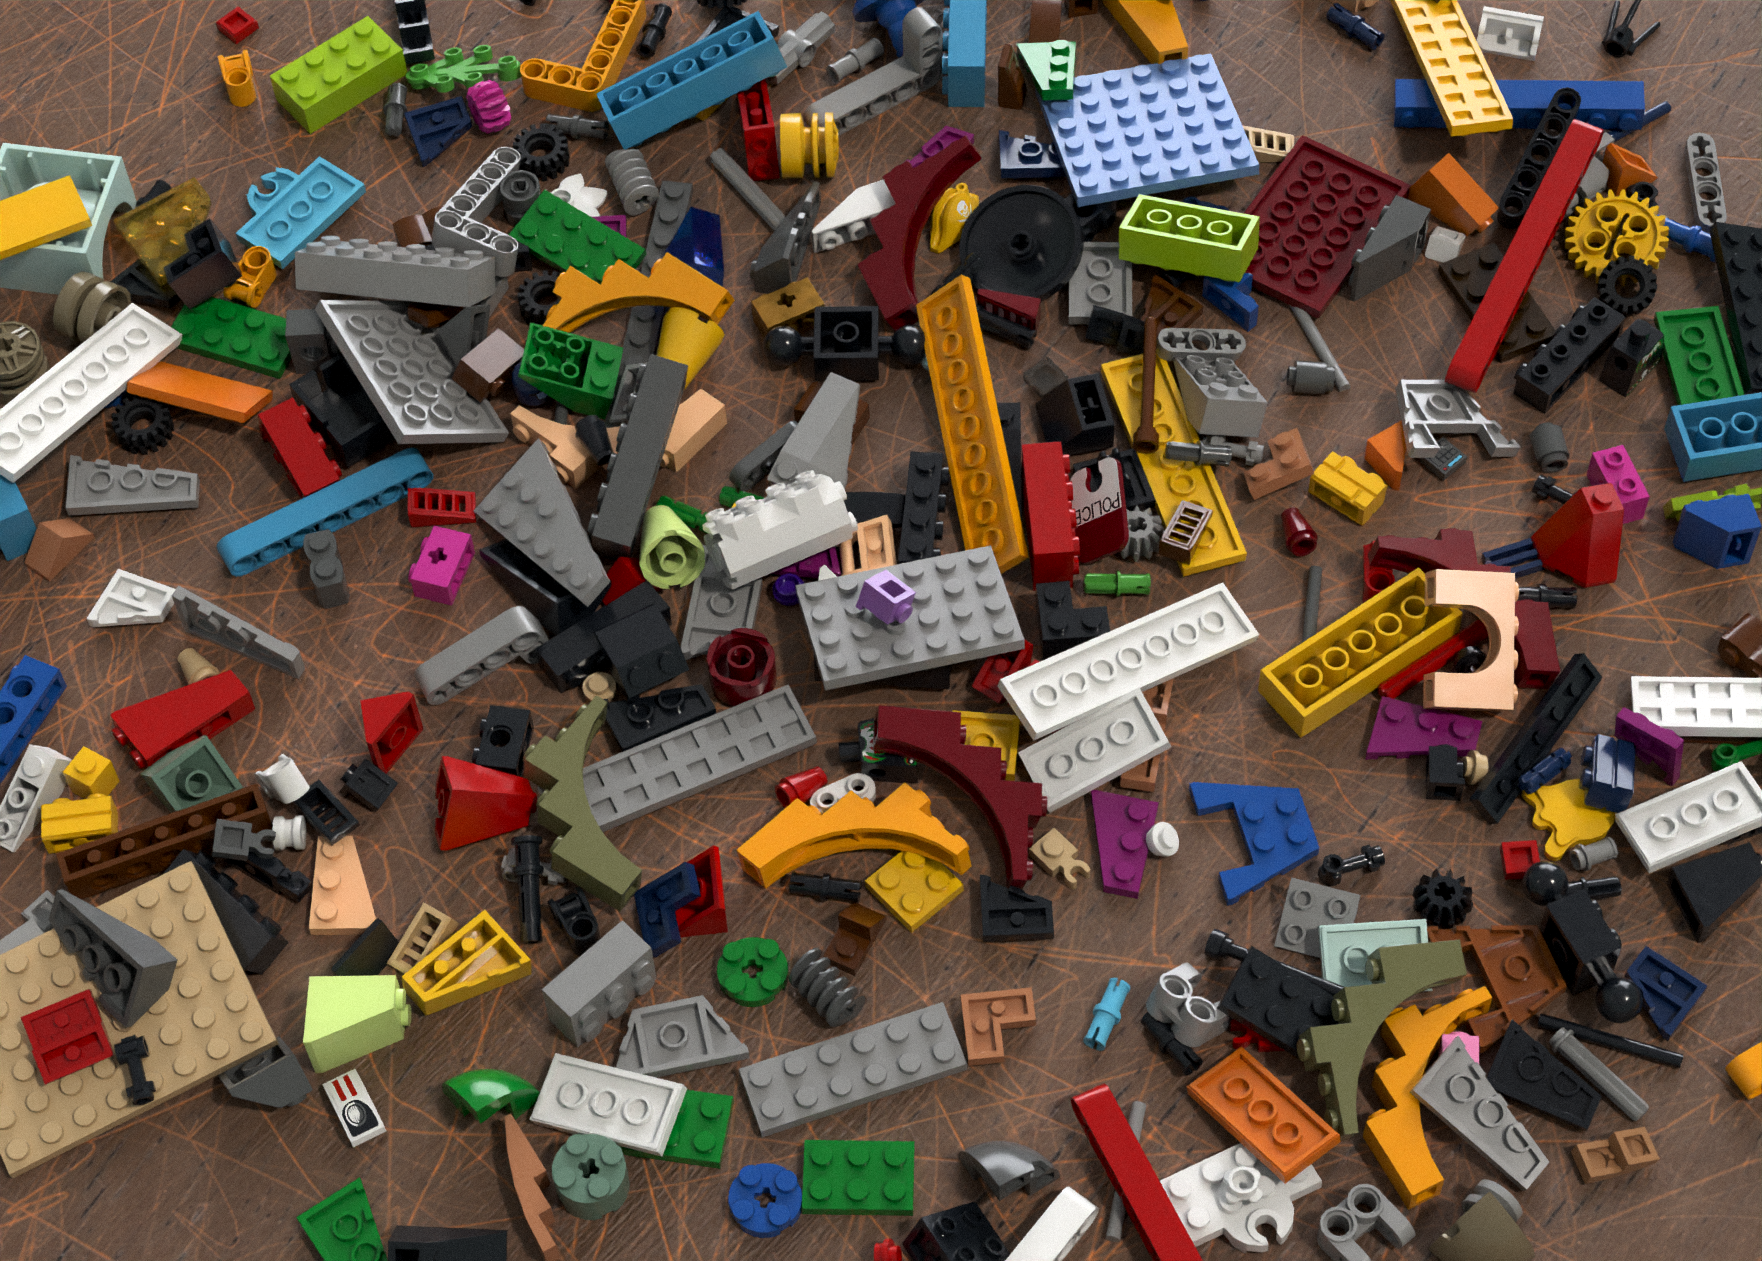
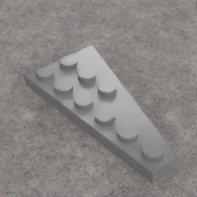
[474,438,610,607]

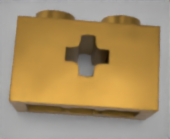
[751,277,825,338]

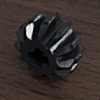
[1412,869,1473,929]

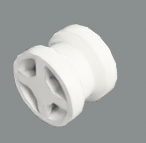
[272,815,306,851]

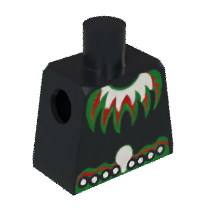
[1599,319,1665,398]
[839,718,918,784]

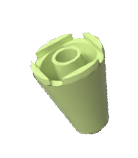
[639,505,705,589]

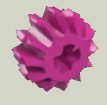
[466,80,511,134]

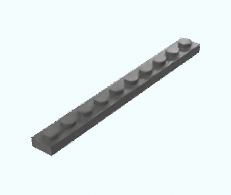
[605,180,693,428]

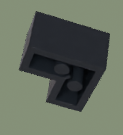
[163,218,242,309]
[1035,581,1110,661]

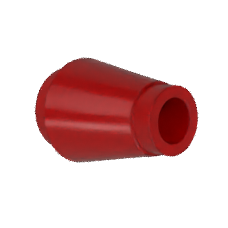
[775,766,828,808]

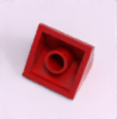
[360,691,424,774]
[675,845,728,938]

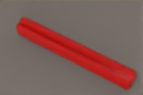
[1377,620,1488,699]

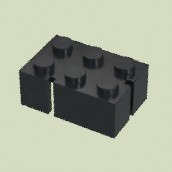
[289,352,395,468]

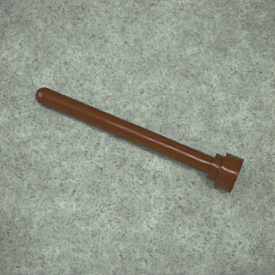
[1133,316,1159,454]

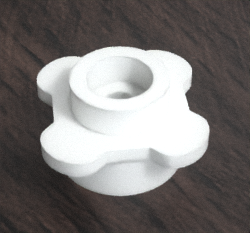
[1224,1166,1262,1204]

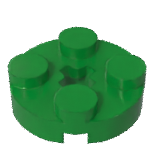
[717,937,789,1007]

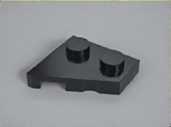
[980,875,1054,942]

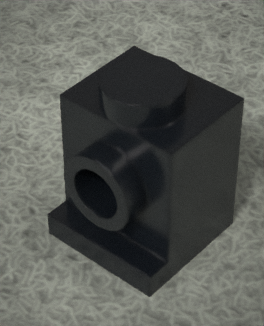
[1425,744,1465,801]

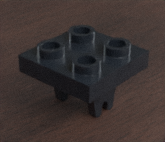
[1072,448,1155,512]

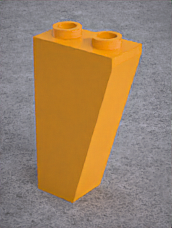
[1102,0,1188,64]

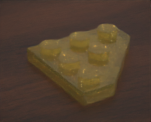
[113,177,212,286]

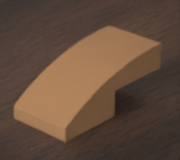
[1570,1127,1660,1184]

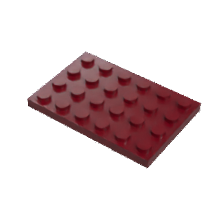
[1243,135,1411,319]

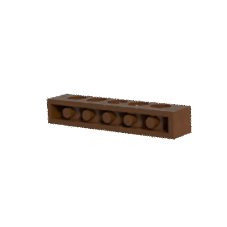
[56,783,273,899]

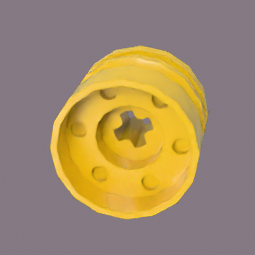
[780,112,839,179]

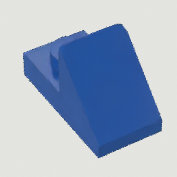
[1202,273,1259,332]

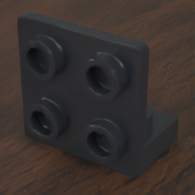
[902,1202,1010,1261]

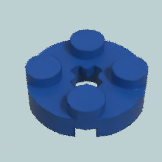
[728,1163,802,1238]

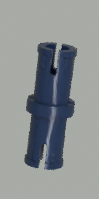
[1326,3,1385,50]

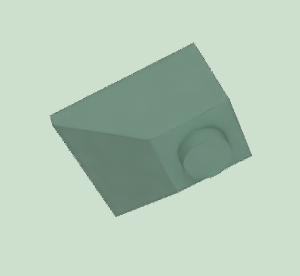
[140,735,244,813]

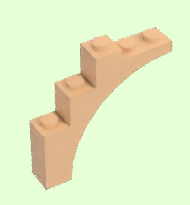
[510,389,727,490]

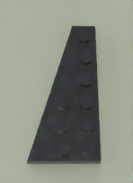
[1709,222,1762,394]

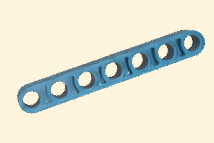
[216,448,434,577]

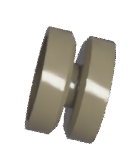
[53,271,131,343]

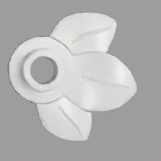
[551,174,607,217]

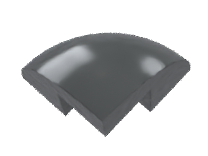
[958,1141,1060,1201]

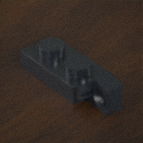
[226,852,312,902]

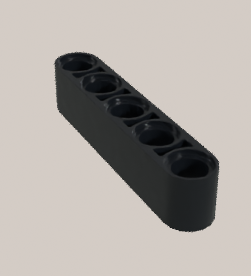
[1497,87,1581,229]

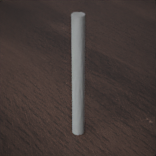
[1288,304,1351,392]
[1105,1101,1146,1242]

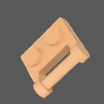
[837,515,897,576]

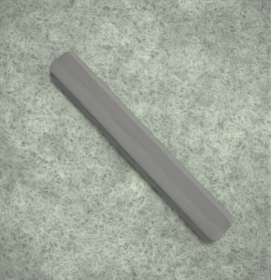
[710,148,786,231]

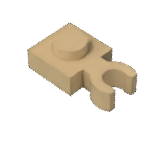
[1029,828,1090,890]

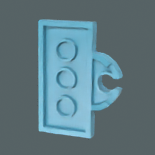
[236,156,366,269]

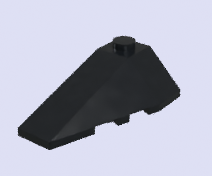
[479,539,612,635]

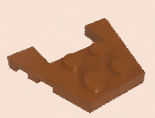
[1427,925,1567,1054]

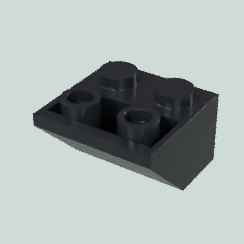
[1035,373,1115,455]

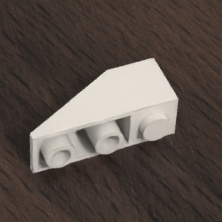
[811,180,896,253]
[0,744,72,852]

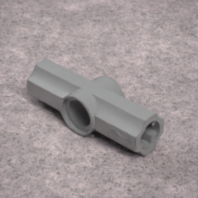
[766,11,835,86]

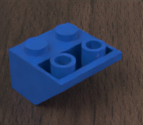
[1673,494,1762,569]

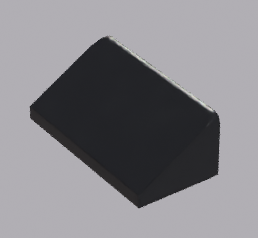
[331,918,399,976]

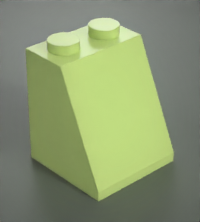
[303,975,411,1073]

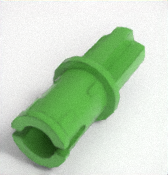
[1083,570,1151,597]

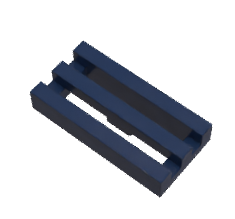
[1481,538,1546,579]

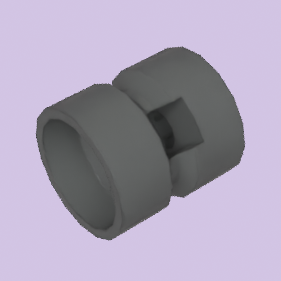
[500,170,541,227]

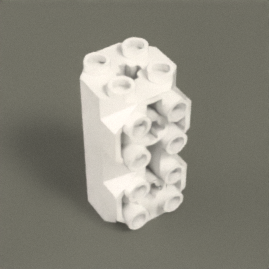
[702,470,858,590]

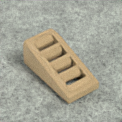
[1243,126,1294,162]
[387,902,459,974]

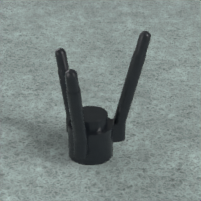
[1602,0,1661,58]

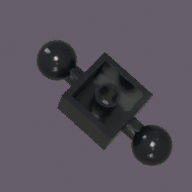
[763,306,926,381]
[1522,861,1643,1024]

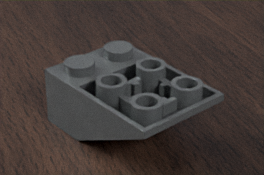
[1348,195,1431,302]

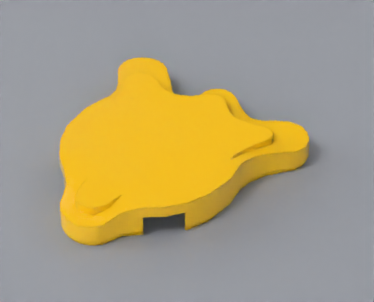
[1522,779,1617,862]

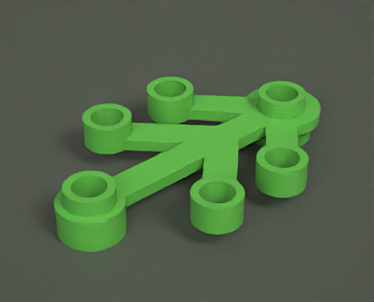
[405,45,521,93]

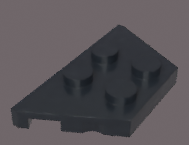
[110,215,199,308]

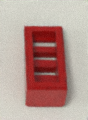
[408,488,476,527]

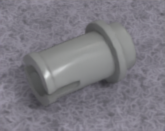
[1570,837,1618,871]

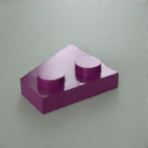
[1614,707,1684,786]

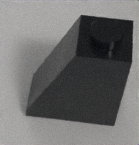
[1666,842,1762,943]

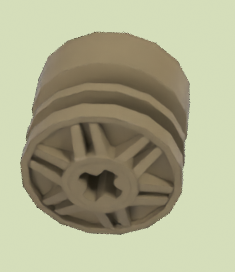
[0,321,51,405]

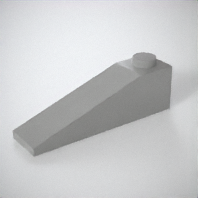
[767,372,860,489]

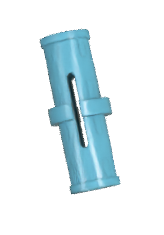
[1083,978,1131,1051]

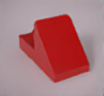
[972,640,1033,704]

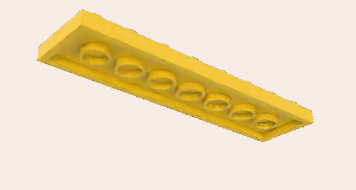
[1101,354,1247,577]

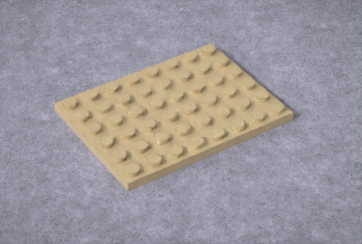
[0,861,279,1178]

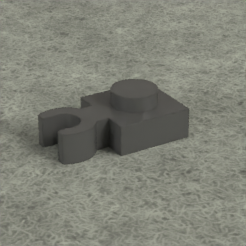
[212,819,276,861]

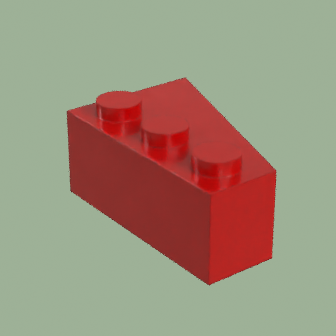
[258,397,342,499]

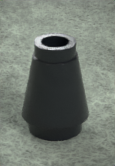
[575,415,613,466]

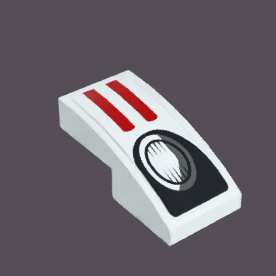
[322,1069,386,1147]

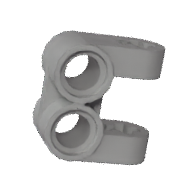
[1146,962,1233,1047]
[1317,1184,1416,1261]

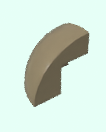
[1428,1191,1535,1261]

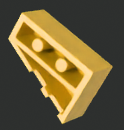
[402,910,531,1016]

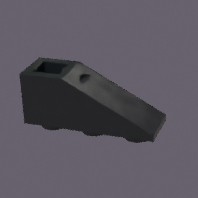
[388,1225,507,1261]

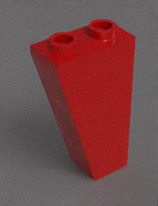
[736,78,780,181]
[110,670,255,769]

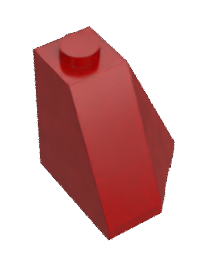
[1531,483,1624,588]
[435,756,537,850]

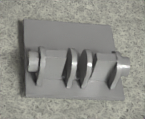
[1274,877,1361,958]

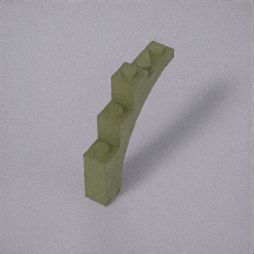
[523,695,642,912]
[1297,939,1467,1141]

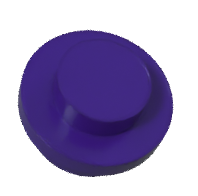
[773,573,804,606]

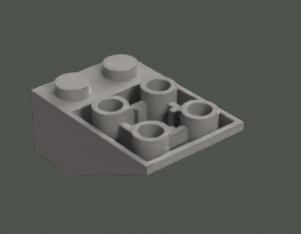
[1173,355,1268,438]

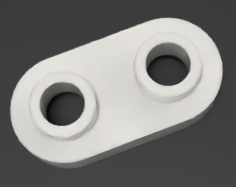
[810,773,876,814]

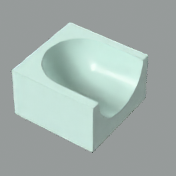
[0,143,137,295]

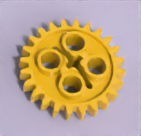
[1565,189,1669,286]

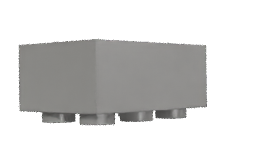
[542,920,657,1048]

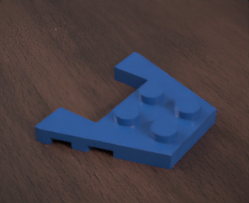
[1189,782,1319,906]

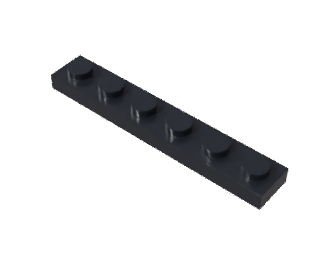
[1469,653,1603,824]

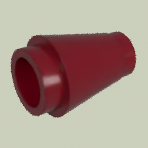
[1281,507,1318,556]

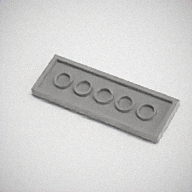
[739,1002,967,1137]

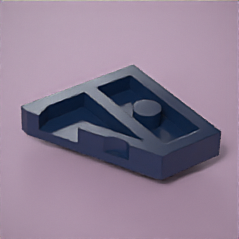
[404,96,472,167]

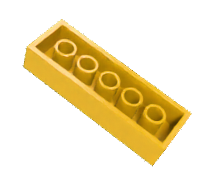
[1258,567,1463,738]

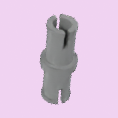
[826,38,884,83]

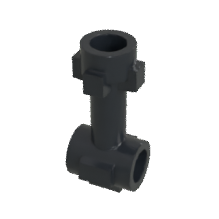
[1532,475,1578,504]
[1318,844,1385,886]
[114,1035,156,1105]

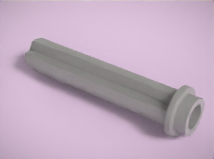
[1549,1027,1649,1121]

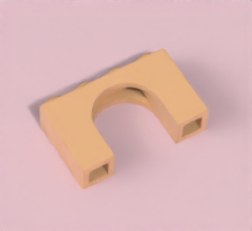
[1423,569,1519,712]

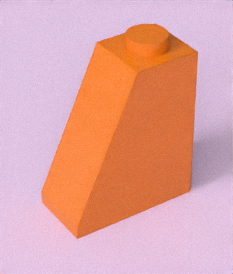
[1407,153,1499,237]

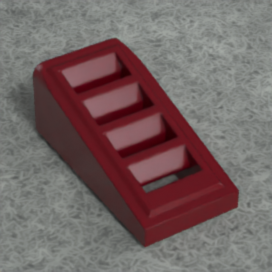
[977,289,1041,330]

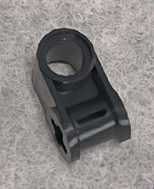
[547,886,601,956]

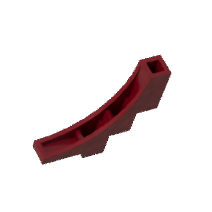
[857,135,982,331]
[1368,528,1560,689]
[873,705,1048,889]

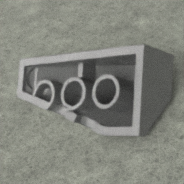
[750,182,821,294]
[49,889,178,1028]

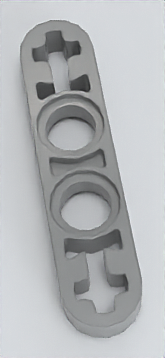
[1684,133,1727,233]

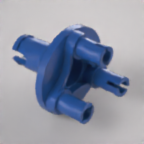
[852,0,925,58]

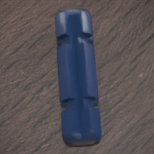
[1518,748,1572,794]

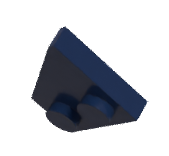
[1624,946,1707,1041]

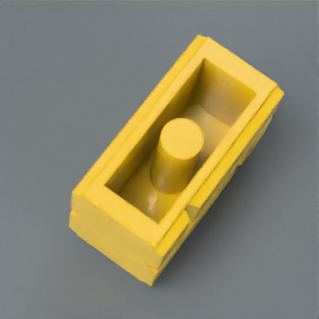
[1308,451,1387,526]
[41,793,118,854]

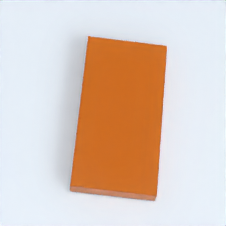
[127,361,273,423]
[1187,1046,1340,1184]

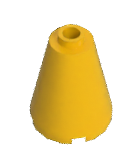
[656,307,725,390]

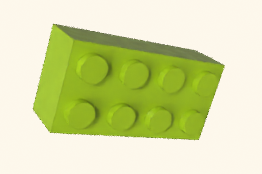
[270,16,407,134]
[1119,194,1260,282]

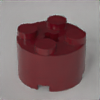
[707,628,777,706]

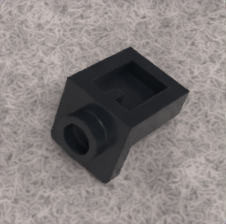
[339,758,398,813]

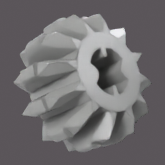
[1120,505,1165,562]

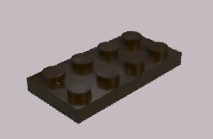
[1438,243,1556,363]

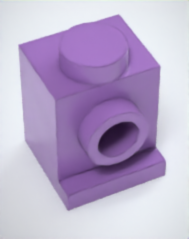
[855,570,916,625]

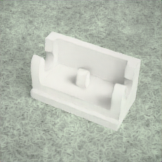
[1477,6,1544,61]

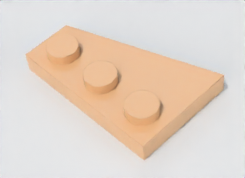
[309,836,376,935]

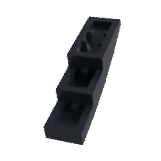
[394,0,435,64]

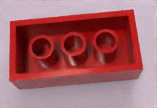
[1021,442,1080,591]

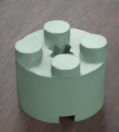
[552,1134,630,1220]

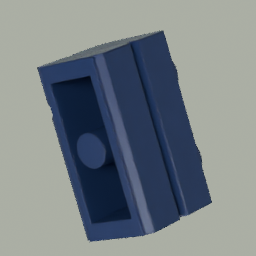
[1579,734,1636,813]

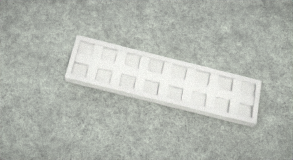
[1631,676,1762,737]

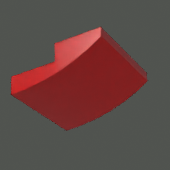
[20,989,115,1084]

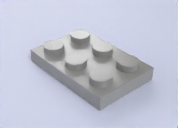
[1069,242,1132,324]

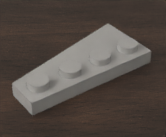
[66,455,200,516]
[171,585,305,679]
[1410,1036,1549,1191]

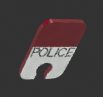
[1070,457,1129,564]

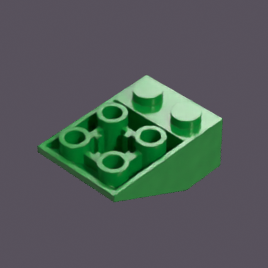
[518,323,623,420]

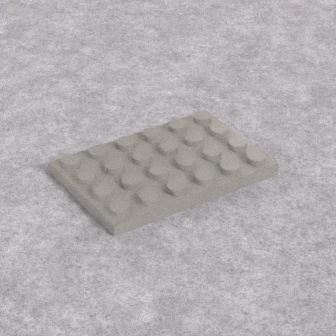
[315,300,509,444]
[795,545,1025,690]

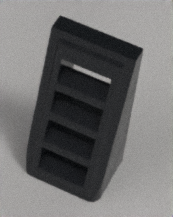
[292,779,360,845]

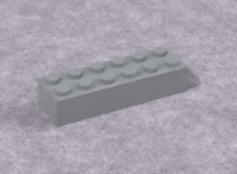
[295,236,495,307]

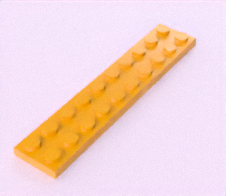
[916,274,1029,574]

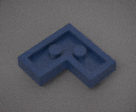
[634,862,701,958]

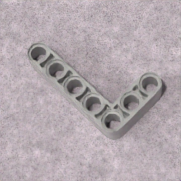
[803,7,943,135]
[431,147,521,277]

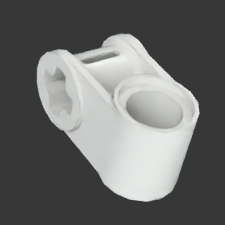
[254,754,310,804]

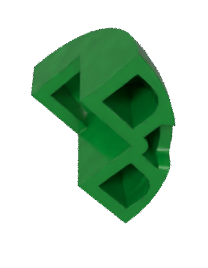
[442,1069,540,1124]

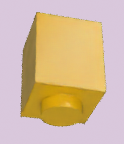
[63,746,120,799]

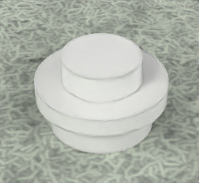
[1146,822,1179,857]

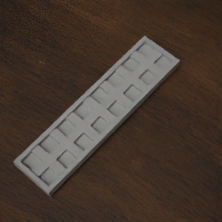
[537,684,817,832]

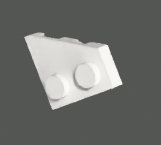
[87,569,176,627]

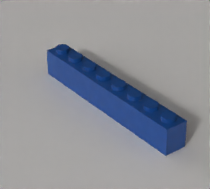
[1394,79,1645,130]

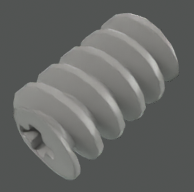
[605,149,659,216]

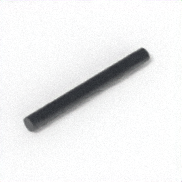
[1537,1013,1684,1068]

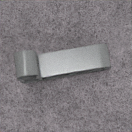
[414,606,549,705]

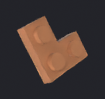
[1243,428,1314,500]
[960,987,1036,1066]

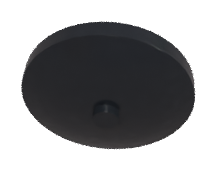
[959,185,1084,301]

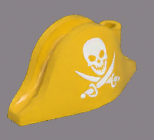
[930,183,979,254]

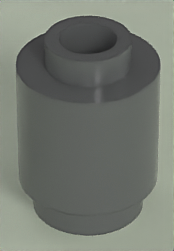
[1287,360,1335,395]
[1530,422,1569,473]

